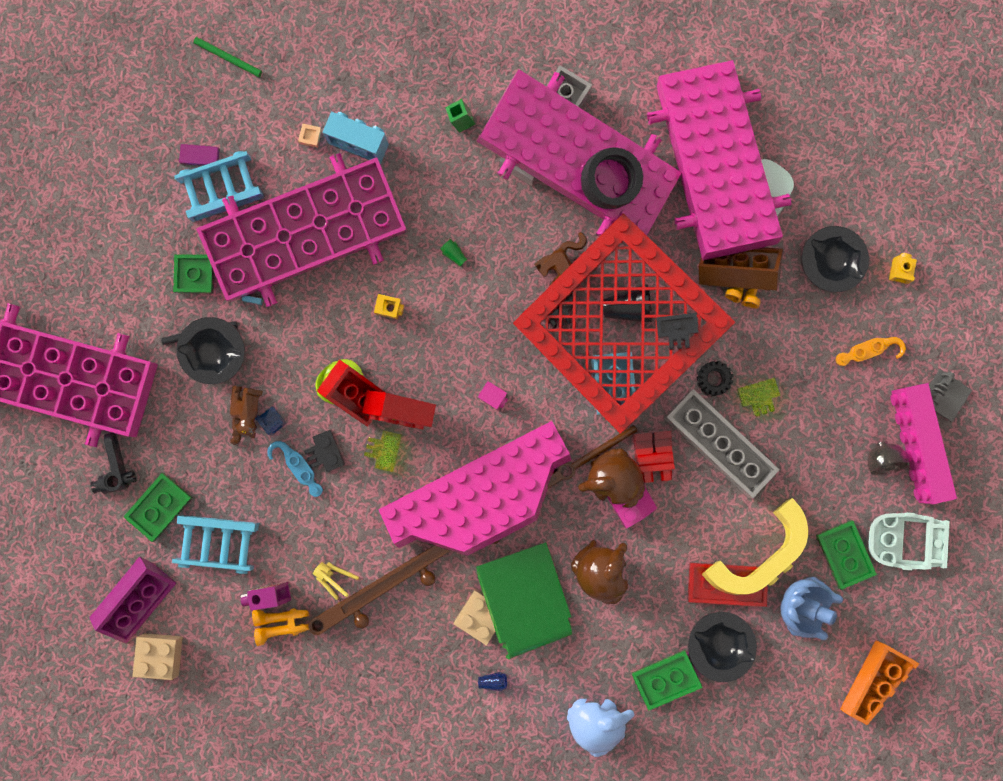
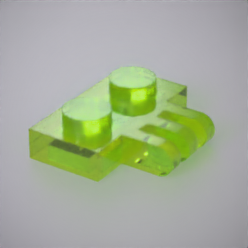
[737,377,781,417]
[364,431,402,472]

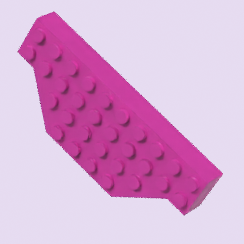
[378,421,571,556]

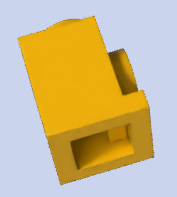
[889,253,917,284]
[374,294,404,320]

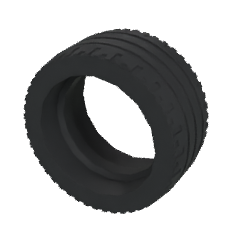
[581,147,644,209]

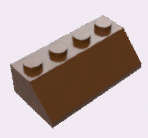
[698,247,783,291]

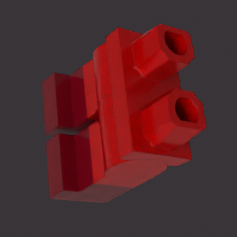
[632,430,675,483]

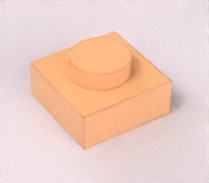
[298,124,322,148]

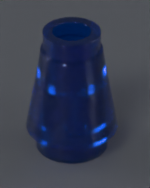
[478,672,507,692]

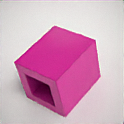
[478,381,508,410]

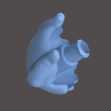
[780,577,843,640]

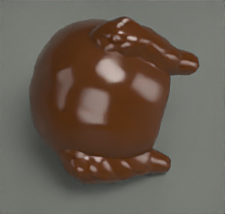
[578,448,645,508]
[571,540,628,604]

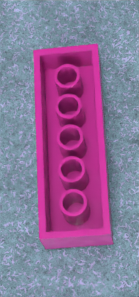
[890,383,957,504]

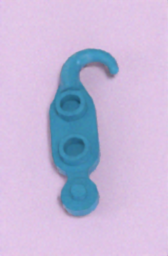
[267,441,323,497]

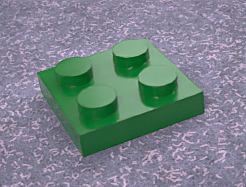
[173,254,214,294]

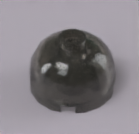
[867,441,909,476]

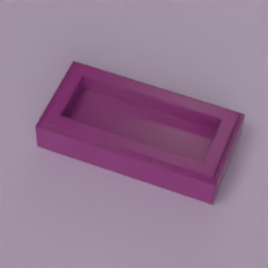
[179,144,220,166]

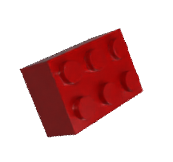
[317,359,386,427]
[362,390,436,430]

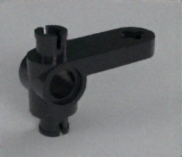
[90,433,137,494]

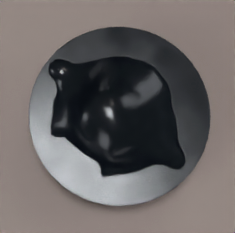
[801,226,869,293]
[176,317,245,384]
[688,612,757,682]

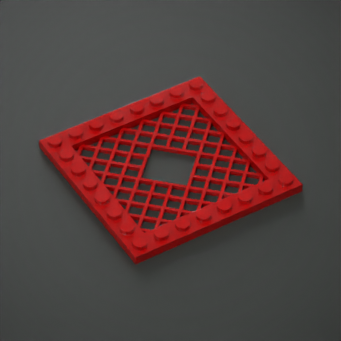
[513,213,736,434]

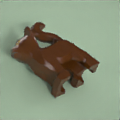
[534,232,587,285]
[230,385,263,445]

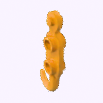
[835,337,906,366]

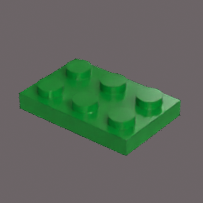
[124,473,193,542]
[816,520,877,590]
[632,650,703,711]

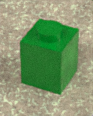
[445,99,476,133]

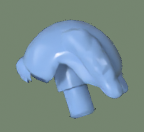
[567,698,635,757]

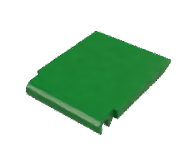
[476,542,572,660]

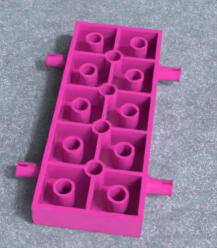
[647,60,791,260]
[477,69,682,237]
[196,153,407,307]
[0,303,158,447]

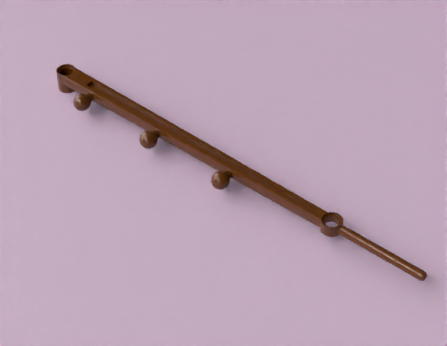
[308,425,637,635]

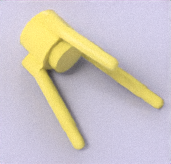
[313,562,359,600]

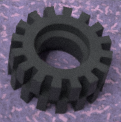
[696,361,734,396]

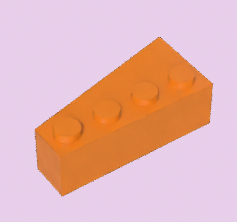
[840,640,920,725]

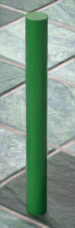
[193,37,262,78]

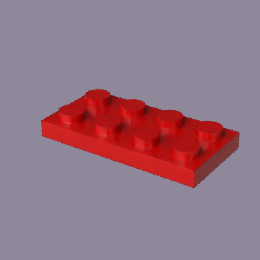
[688,562,768,607]

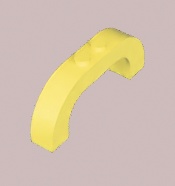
[702,498,808,595]

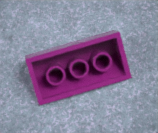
[89,557,176,644]

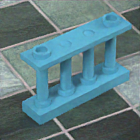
[174,151,264,222]
[172,515,259,574]

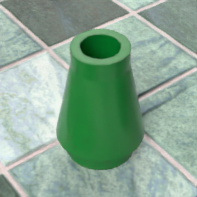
[440,239,467,267]

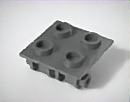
[929,369,972,422]

